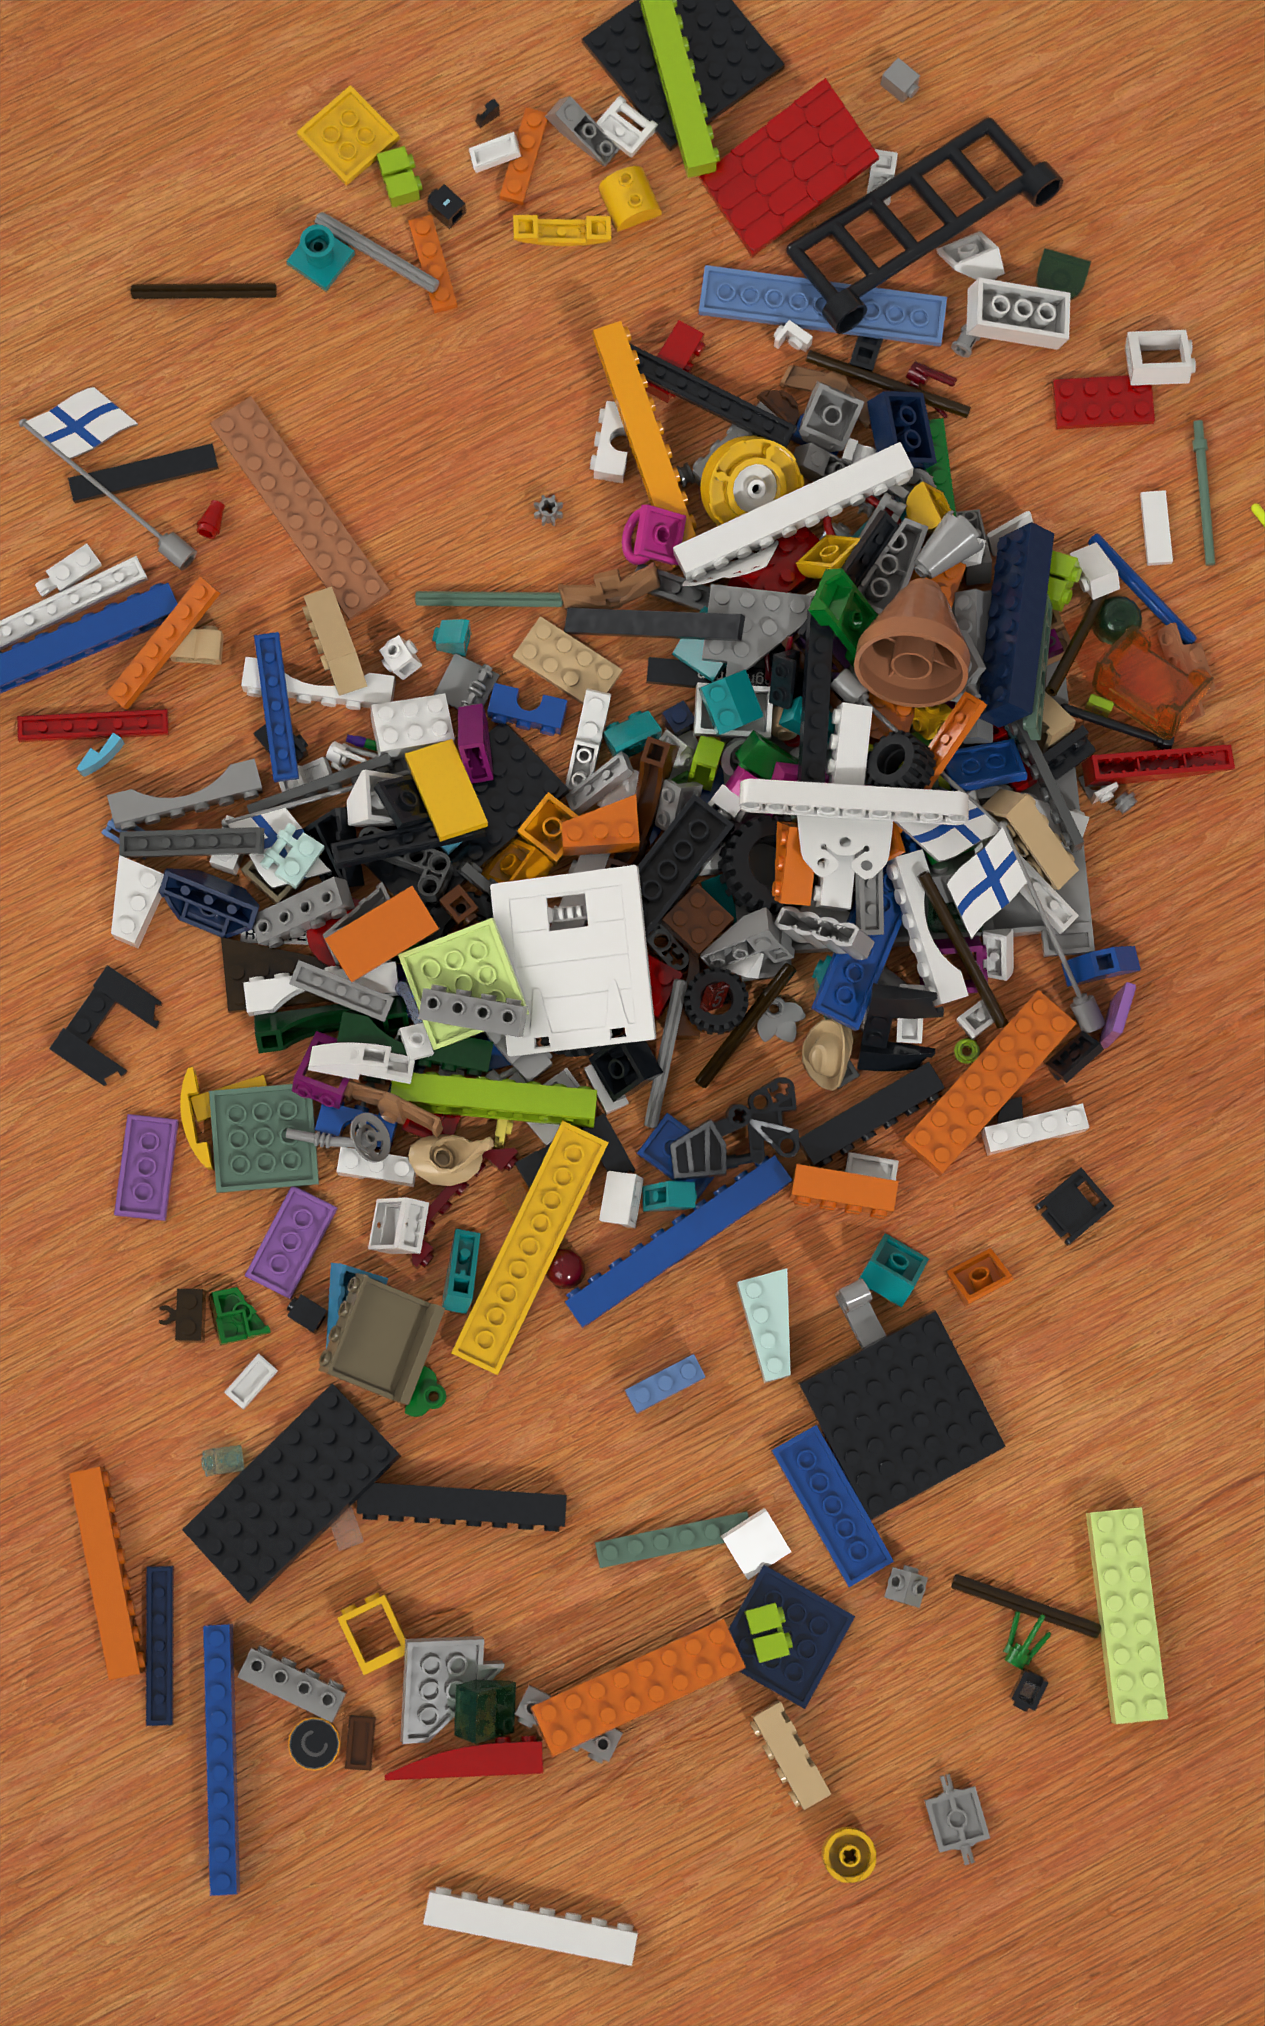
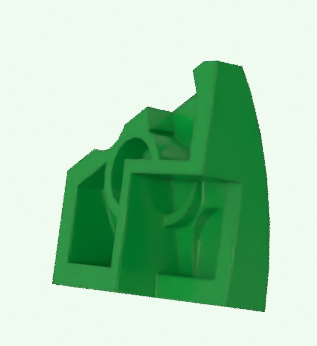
[209,1287,271,1346]

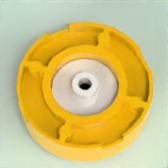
[700,436,804,526]

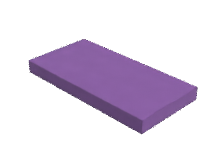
[1098,982,1136,1049]
[114,1114,179,1221]
[245,1186,338,1300]

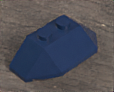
[159,868,260,938]

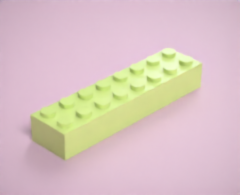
[1086,1507,1168,1724]

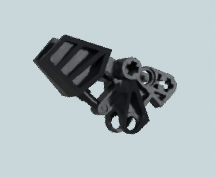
[670,1077,800,1181]

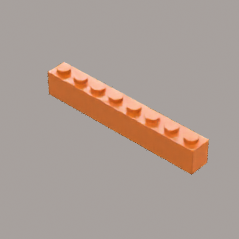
[69,1467,146,1680]

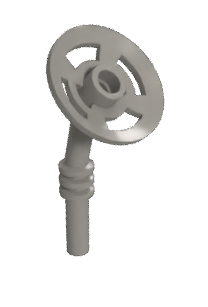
[286,1113,391,1163]

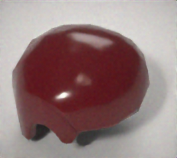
[546,1249,585,1289]

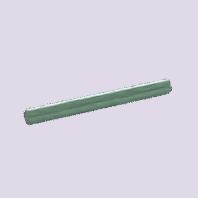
[415,591,563,607]

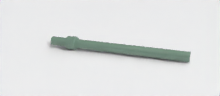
[1192,420,1215,566]

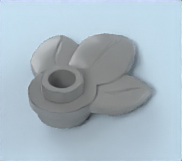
[757,997,806,1042]

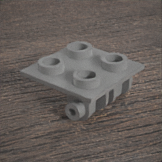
[434,653,500,709]

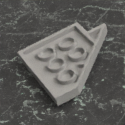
[702,584,812,677]
[400,1636,504,1744]

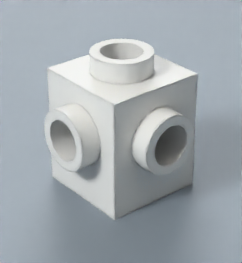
[379,635,423,680]

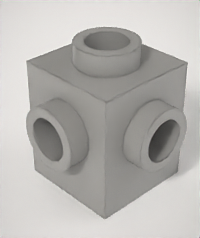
[884,1565,928,1608]

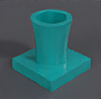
[286,224,355,292]

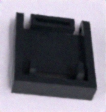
[1034,1168,1114,1246]

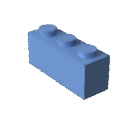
[625,1354,706,1414]

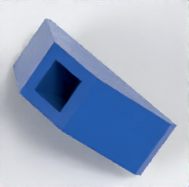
[1061,946,1141,987]

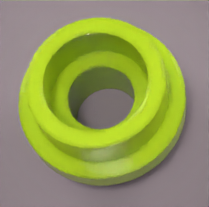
[954,1038,980,1064]

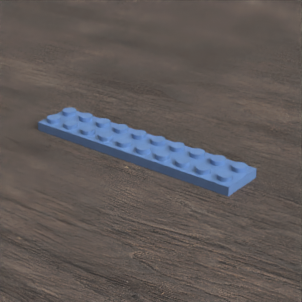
[698,265,947,347]

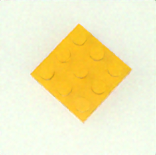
[297,85,400,186]

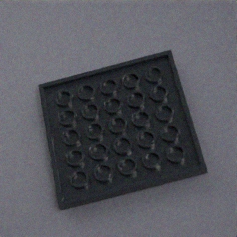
[582,0,785,151]
[798,1310,1006,1520]

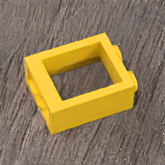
[337,1592,407,1675]

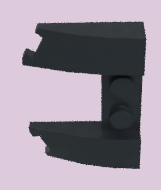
[49,965,162,1086]
[857,983,944,1071]
[515,1113,635,1218]

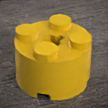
[822,1826,876,1883]

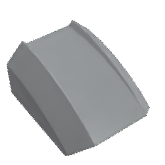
[799,381,865,452]

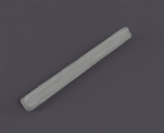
[315,212,439,293]
[644,979,687,1128]

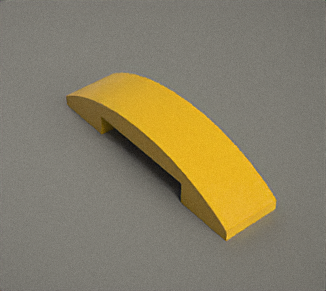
[513,215,611,246]
[180,1067,214,1171]

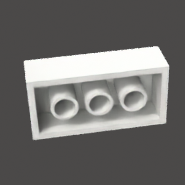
[966,278,1070,350]

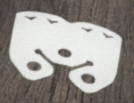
[682,540,778,586]
[797,815,893,880]

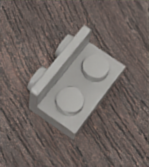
[655,779,703,831]

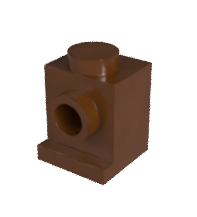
[439,884,479,927]

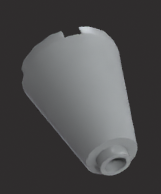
[914,510,984,579]

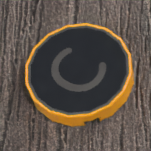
[288,1717,341,1771]

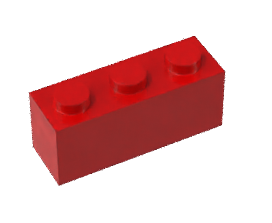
[645,320,706,403]

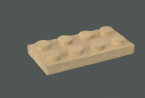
[512,616,623,704]

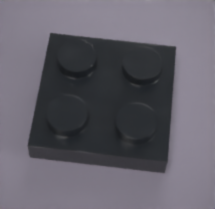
[374,774,431,829]

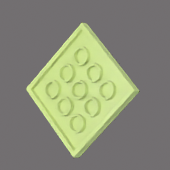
[398,918,530,1050]

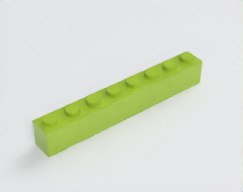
[640,0,720,178]
[391,1072,597,1128]

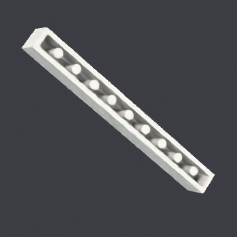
[673,442,913,581]

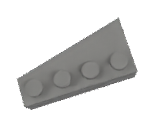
[858,518,929,615]

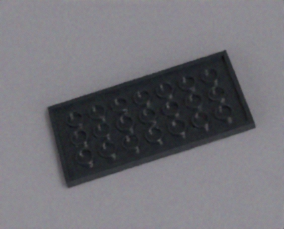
[364,723,570,912]
[182,1384,401,1604]

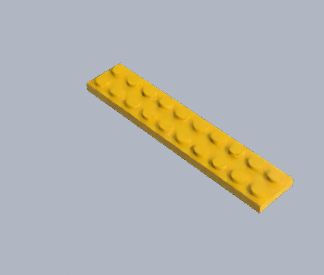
[451,1120,609,1375]

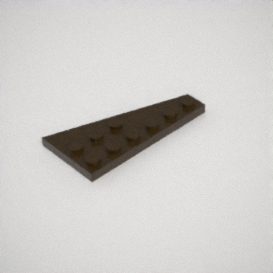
[221,937,332,1013]

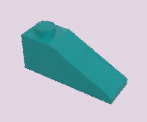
[442,1229,481,1314]

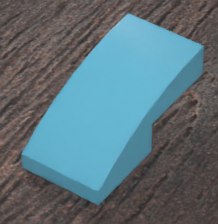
[76,733,125,777]

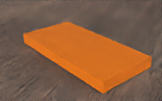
[325,886,439,983]

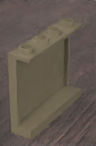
[319,1273,445,1405]

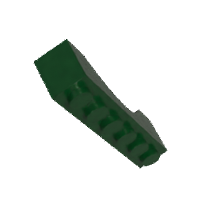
[254,995,410,1054]
[336,1012,494,1077]

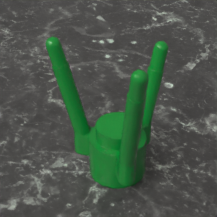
[1003,1611,1051,1670]

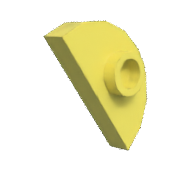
[493,1119,513,1149]

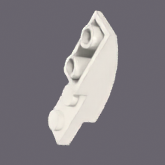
[565,688,612,790]
[308,1043,415,1084]

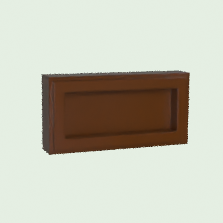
[345,1715,376,1771]

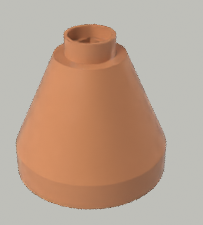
[854,578,970,707]

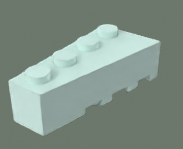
[736,1268,791,1383]

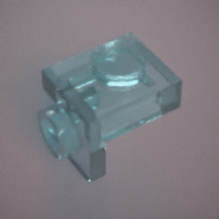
[201,1445,244,1477]

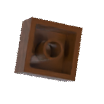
[661,883,734,959]

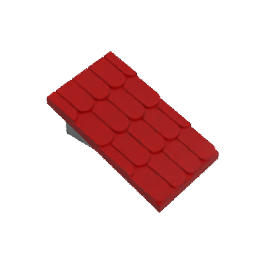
[700,78,879,257]

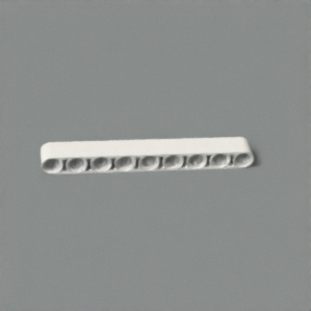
[739,779,969,825]

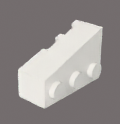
[111,855,164,948]

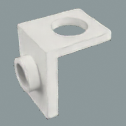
[1078,776,1119,804]
[395,1023,434,1061]

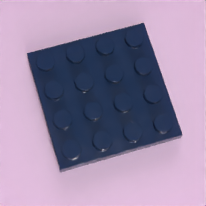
[729,1565,855,1709]

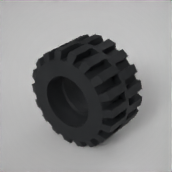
[866,730,936,789]
[684,967,749,1035]

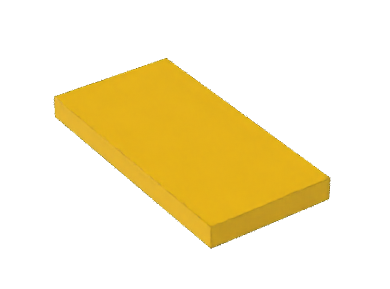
[405,739,488,842]

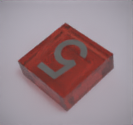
[700,981,730,1012]

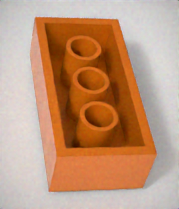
[789,1164,899,1220]

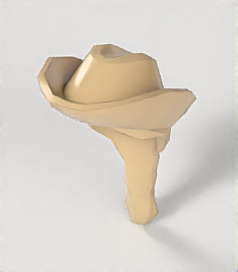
[802,1019,853,1091]
[409,1134,494,1186]

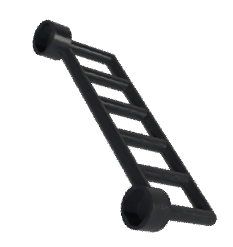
[786,117,1063,334]

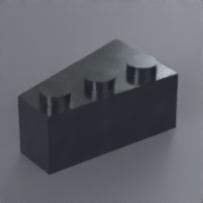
[303,807,365,894]

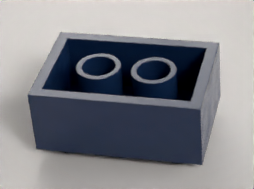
[867,391,937,470]

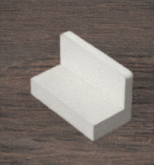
[599,1171,644,1228]

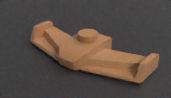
[780,365,871,429]
[558,562,660,609]
[344,1081,443,1138]

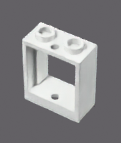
[1125,330,1196,385]
[368,1197,429,1254]

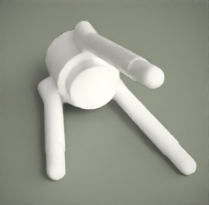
[326,741,378,771]

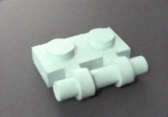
[260,823,325,889]

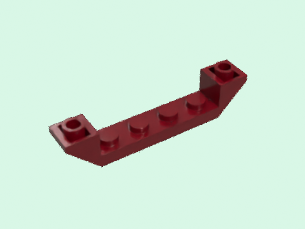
[412,1148,518,1269]

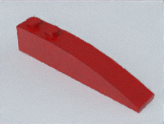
[1081,744,1235,787]
[385,1735,544,1780]

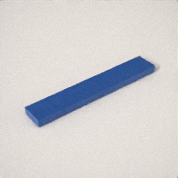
[254,632,299,783]

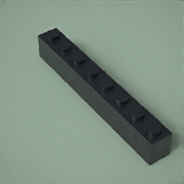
[357,1483,567,1532]

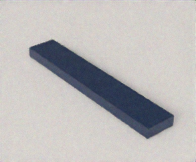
[146,1566,174,1726]

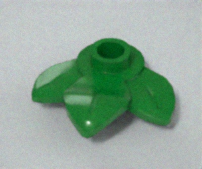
[404,1366,447,1417]

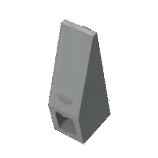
[545,96,620,166]
[793,443,851,482]
[956,509,992,586]
[700,907,780,970]

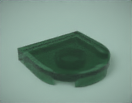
[1036,248,1091,300]

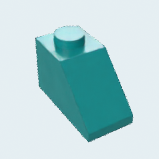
[432,619,471,657]
[642,1181,697,1212]

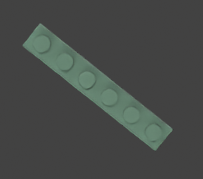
[1023,594,1053,740]
[595,1512,749,1568]

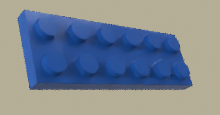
[771,1425,894,1587]

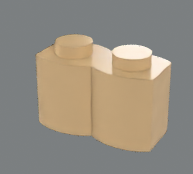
[170,626,224,665]

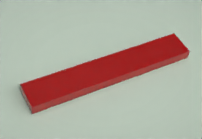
[17,709,169,742]

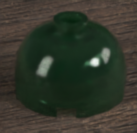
[1092,596,1142,647]

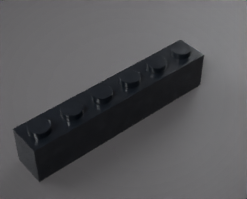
[799,1062,945,1168]

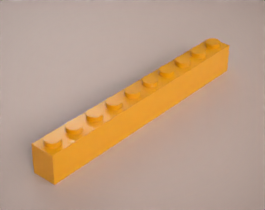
[592,321,697,569]

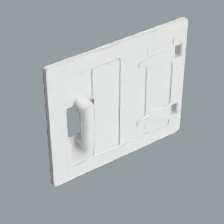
[490,865,656,1056]

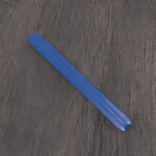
[1088,533,1197,645]

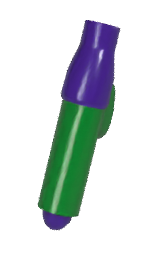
[346,734,377,751]

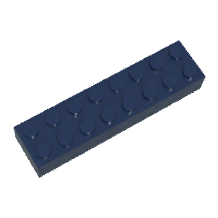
[979,522,1054,728]

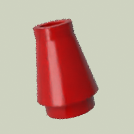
[196,500,225,539]

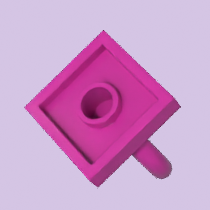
[622,504,686,565]

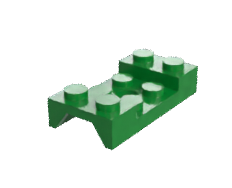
[808,568,878,668]

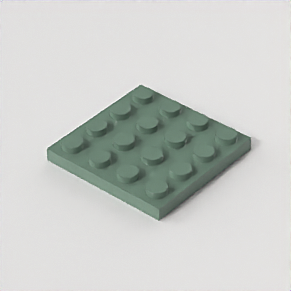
[209,1084,319,1193]

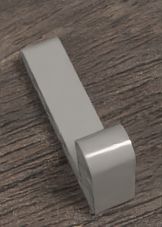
[835,1278,886,1349]

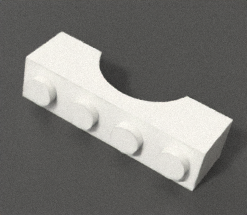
[981,1103,1089,1156]

